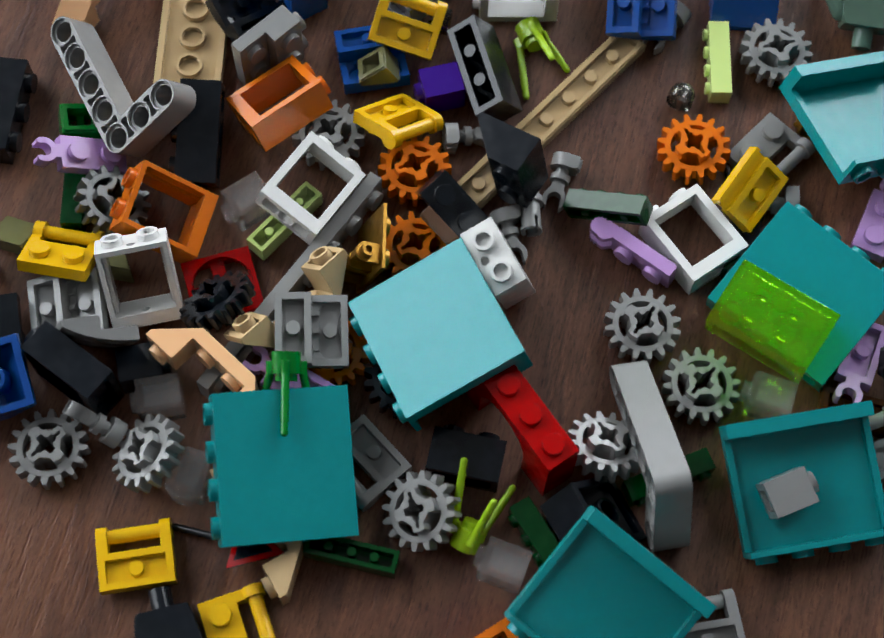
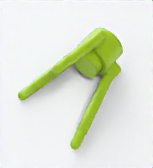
[513,17,570,100]
[448,457,516,555]

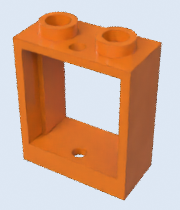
[225,55,333,152]
[109,159,219,263]

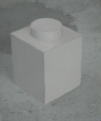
[755,466,819,519]

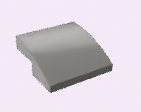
[27,267,109,330]
[274,292,349,369]
[55,315,140,348]

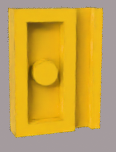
[711,147,789,233]

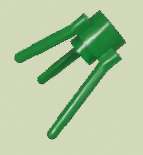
[262,351,310,437]

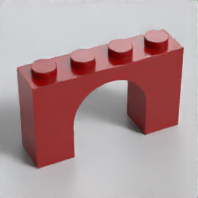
[465,364,580,496]

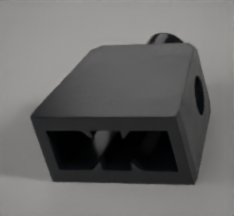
[134,586,204,638]

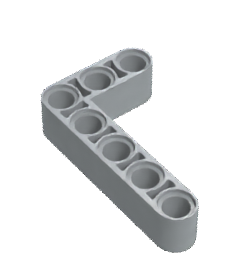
[51,16,196,158]
[609,360,693,552]

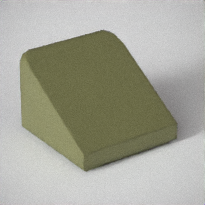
[357,45,400,86]
[0,216,34,254]
[108,254,134,283]

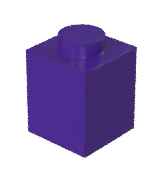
[413,61,466,112]

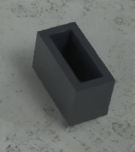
[415,169,489,238]
[425,424,507,493]

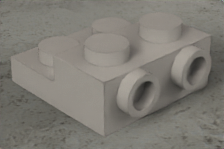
[231,4,309,86]

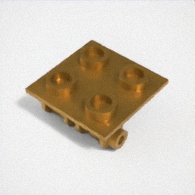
[344,203,391,294]

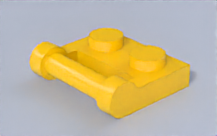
[367,0,448,61]
[353,93,444,150]
[16,220,106,282]
[95,517,178,595]
[197,582,276,638]

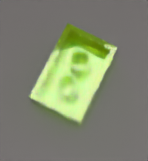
[705,259,841,384]

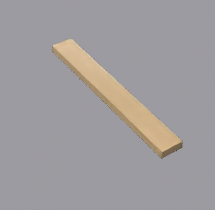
[457,36,646,209]

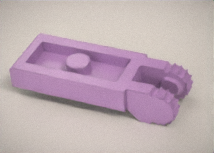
[589,216,677,288]

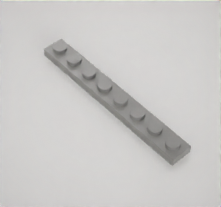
[196,172,384,399]

